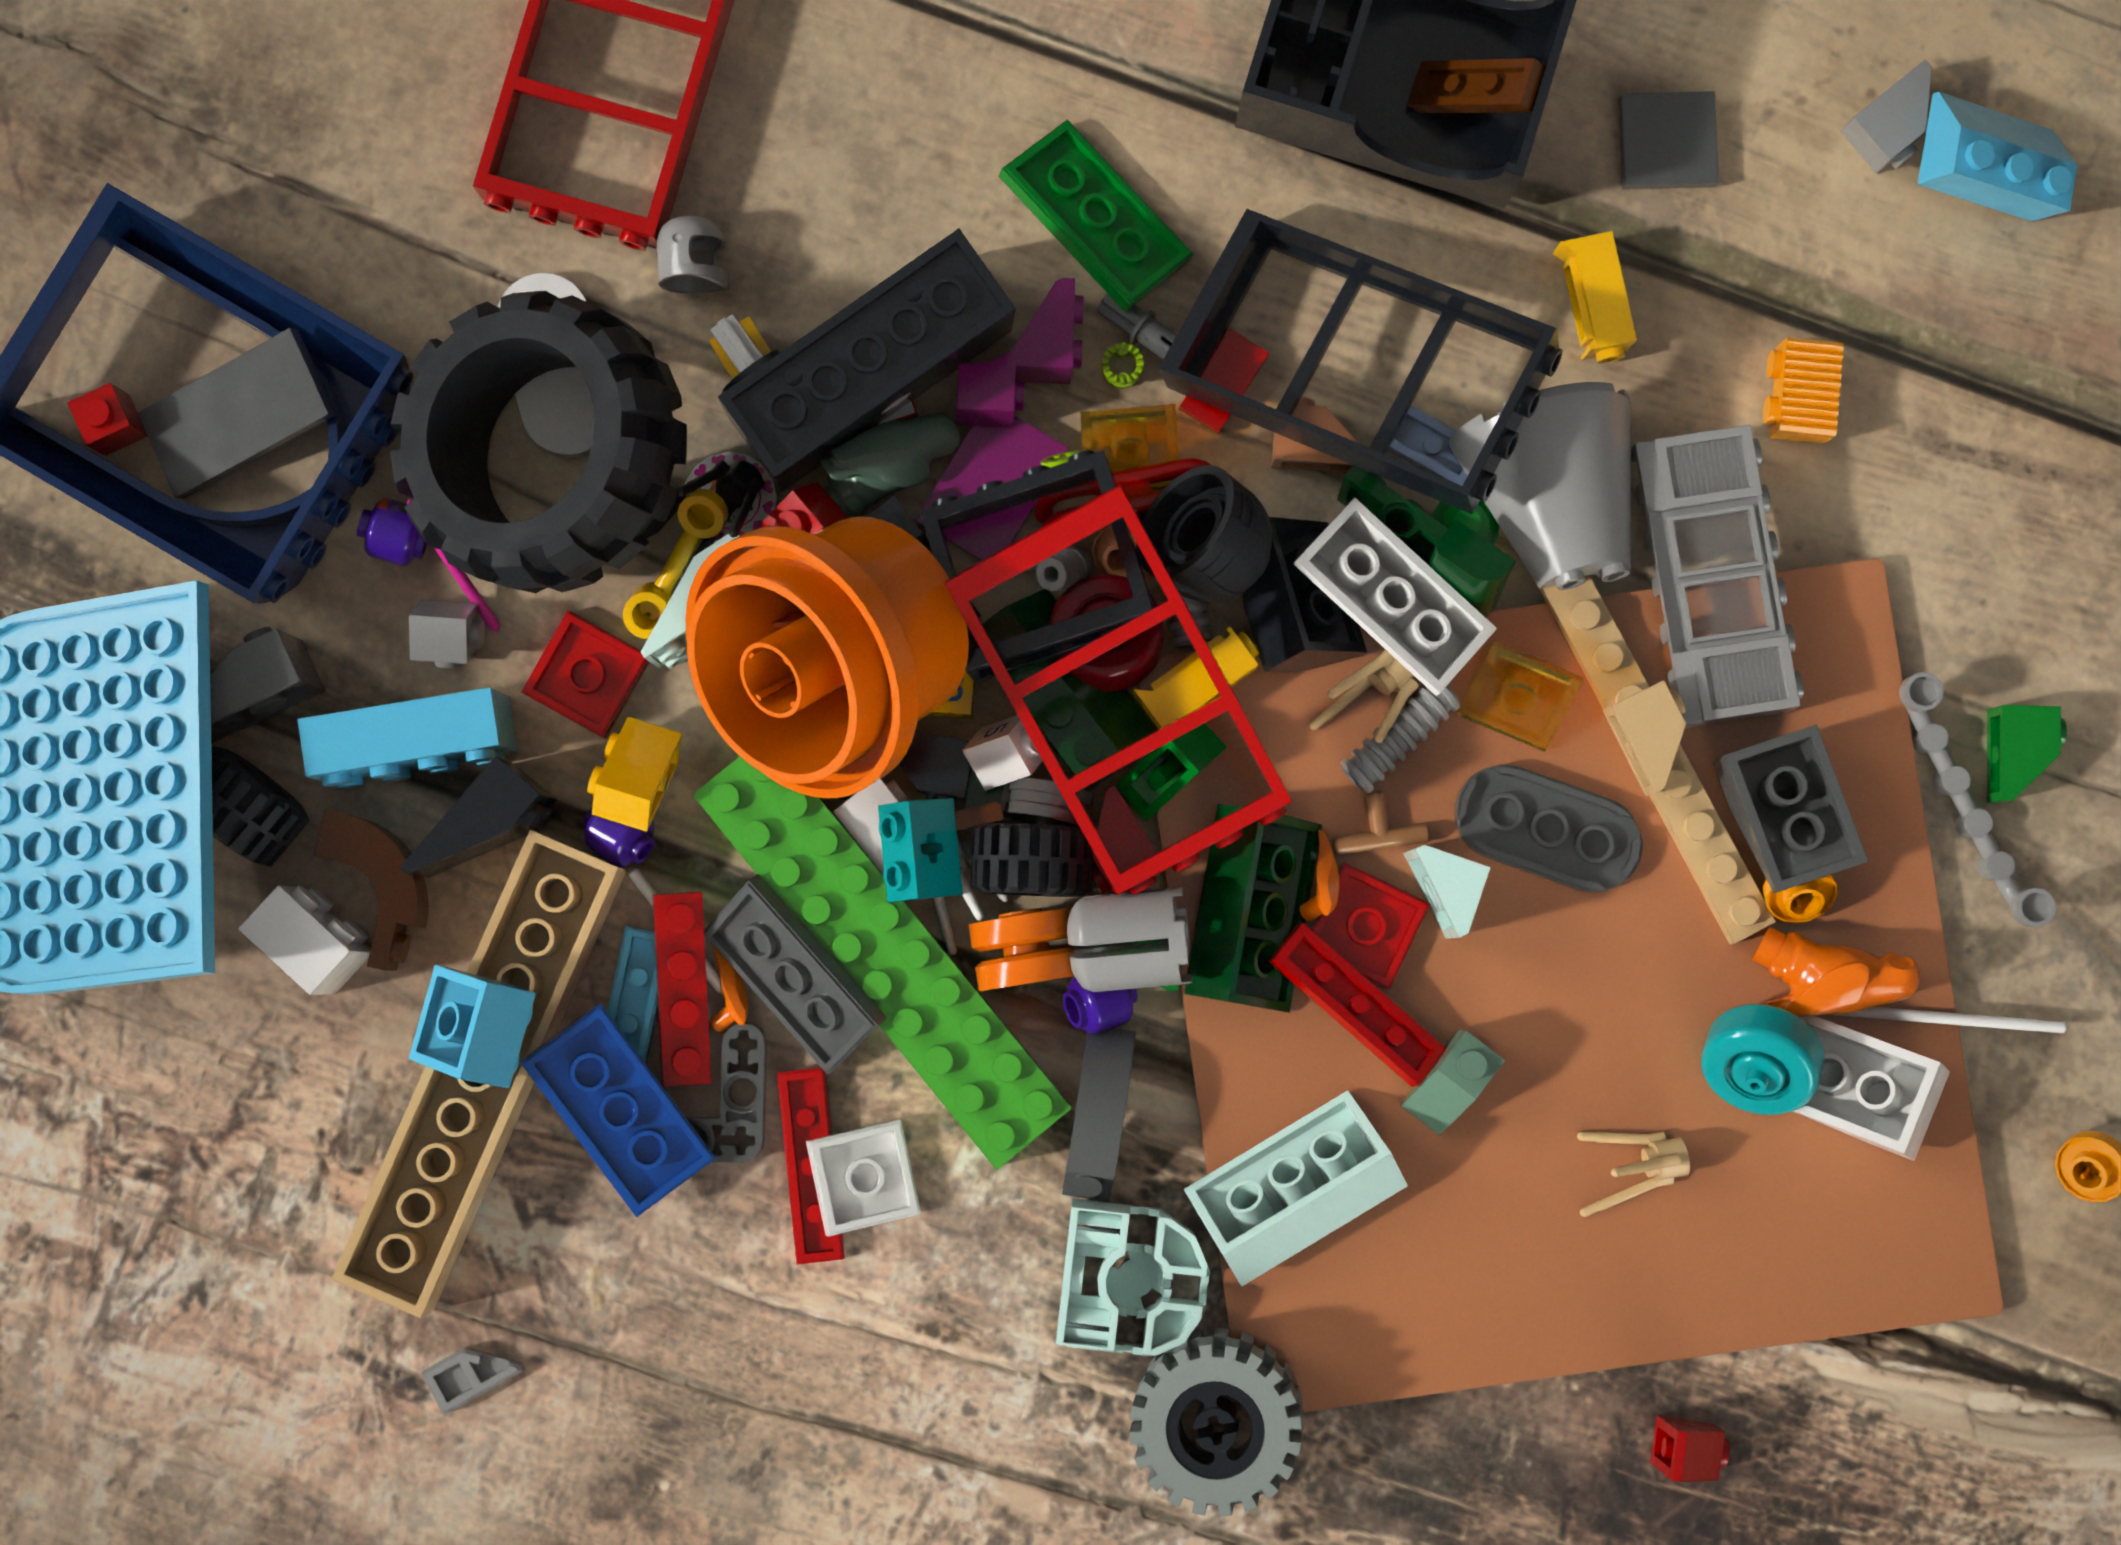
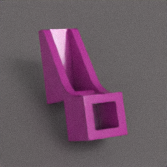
[956,278,1084,427]

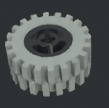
[1129,1328,1304,1517]

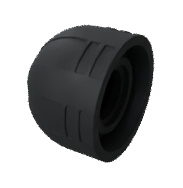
[1136,465,1272,603]

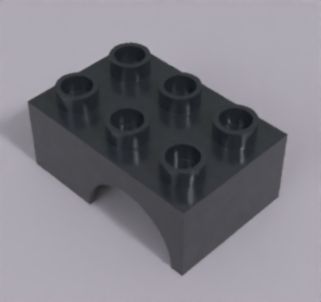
[1235,0,1577,209]

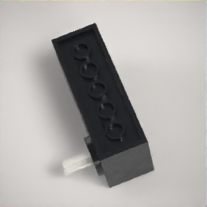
[710,228,1016,492]

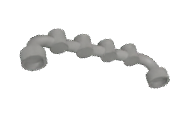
[1899,672,2056,927]

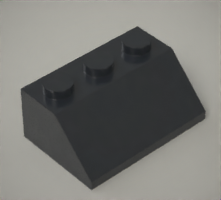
[1242,517,1367,673]

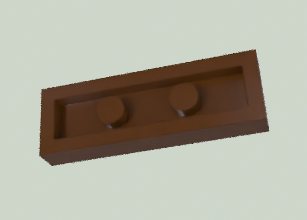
[1408,58,1546,113]

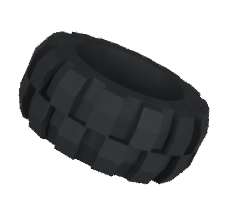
[390,291,687,594]

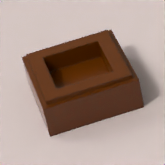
[955,801,1004,831]

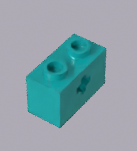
[878,798,963,902]

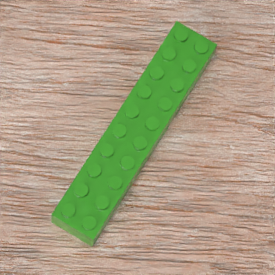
[692,756,1072,1170]

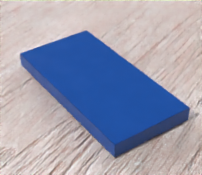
[520,1003,716,1217]

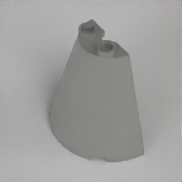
[1449,382,1631,590]

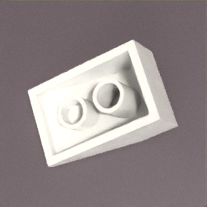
[1792,1016,1950,1161]

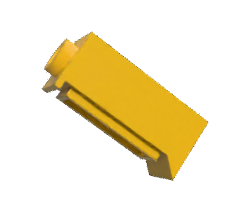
[1552,231,1637,364]
[1132,627,1259,730]

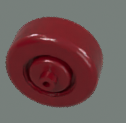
[1049,574,1164,692]

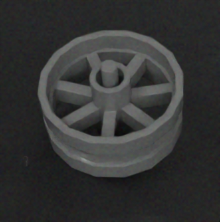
[1004,775,1094,828]

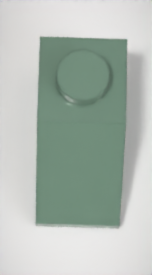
[1400,1029,1505,1135]

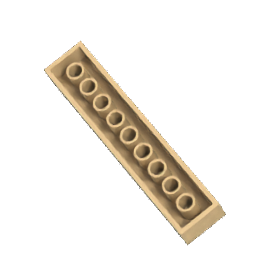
[331,830,627,1318]

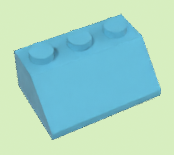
[1917,91,2077,222]

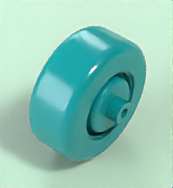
[1701,1004,1824,1115]

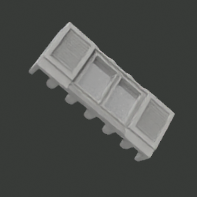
[1631,425,1804,728]

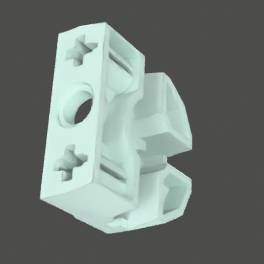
[1055,1198,1210,1356]

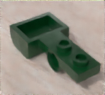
[1337,465,1516,618]

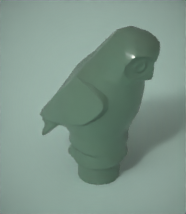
[819,412,961,518]

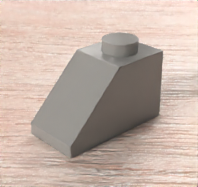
[1840,59,1932,174]

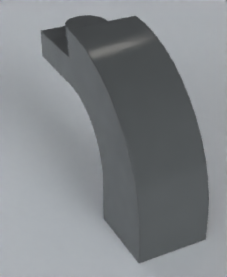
[1062,1028,1136,1202]

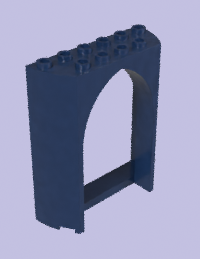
[0,183,413,604]

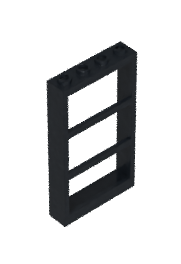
[1159,209,1563,514]

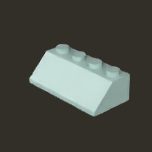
[1184,1090,1408,1287]

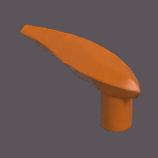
[1300,830,1340,922]
[710,944,748,1033]

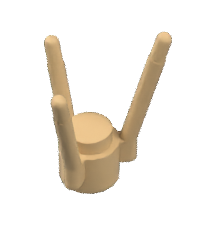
[1310,649,1419,743]
[1577,1131,1690,1217]

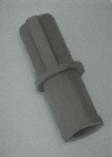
[1098,294,1176,359]

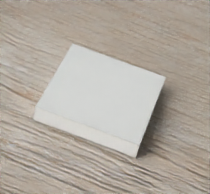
[806,1119,921,1237]

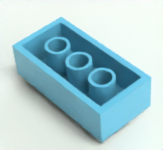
[297,687,518,790]

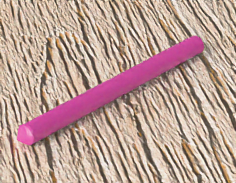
[407,499,500,632]

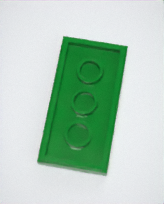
[998,119,1194,313]

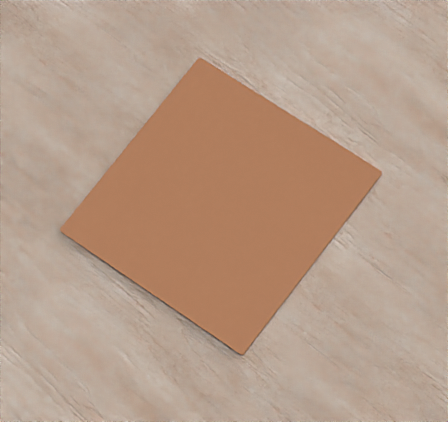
[1138,558,2003,1420]

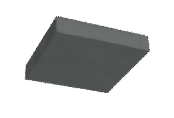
[1618,91,1719,190]

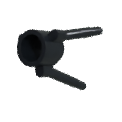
[677,460,765,557]

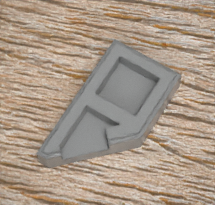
[421,1347,525,1415]

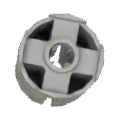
[1067,887,1192,992]

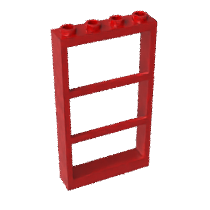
[473,0,735,251]
[944,484,1292,895]

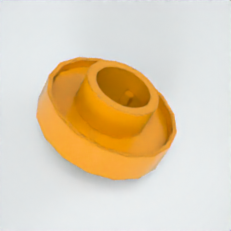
[1763,874,1837,923]
[2055,1131,2121,1202]

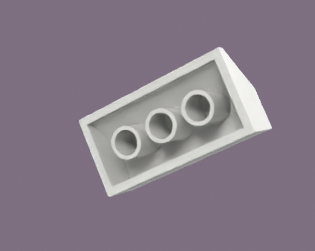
[1293,498,1497,696]

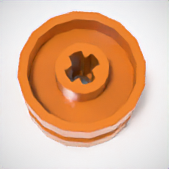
[968,908,1075,991]

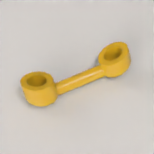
[623,489,729,639]

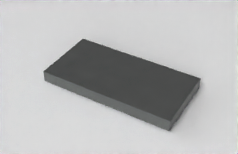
[138,328,336,499]
[704,874,886,1075]

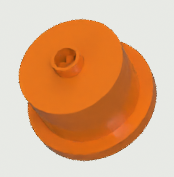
[685,517,969,798]

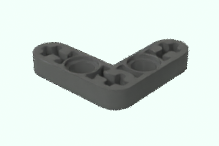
[686,1022,767,1163]

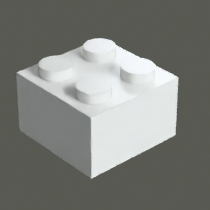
[238,885,371,995]

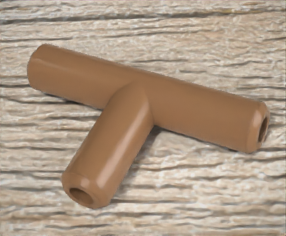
[1333,791,1430,856]

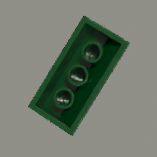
[975,589,1158,792]
[1184,804,1322,1013]

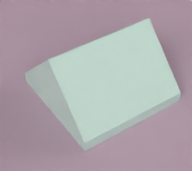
[1403,845,1490,939]

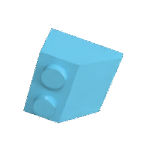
[408,964,536,1088]

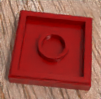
[521,610,649,739]
[1311,862,1430,990]

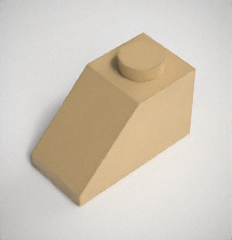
[1602,680,1686,796]

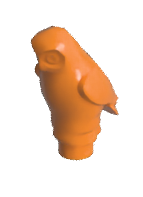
[1752,926,1920,1017]

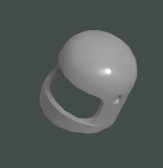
[657,215,729,293]

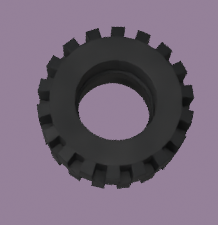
[211,746,310,867]
[970,824,1093,897]

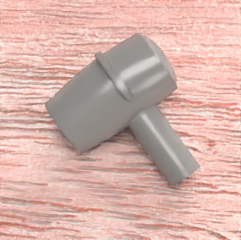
[1027,545,1094,591]

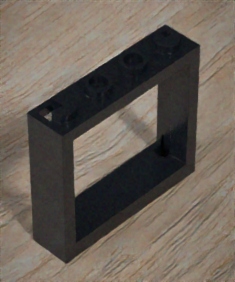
[920,450,1159,683]

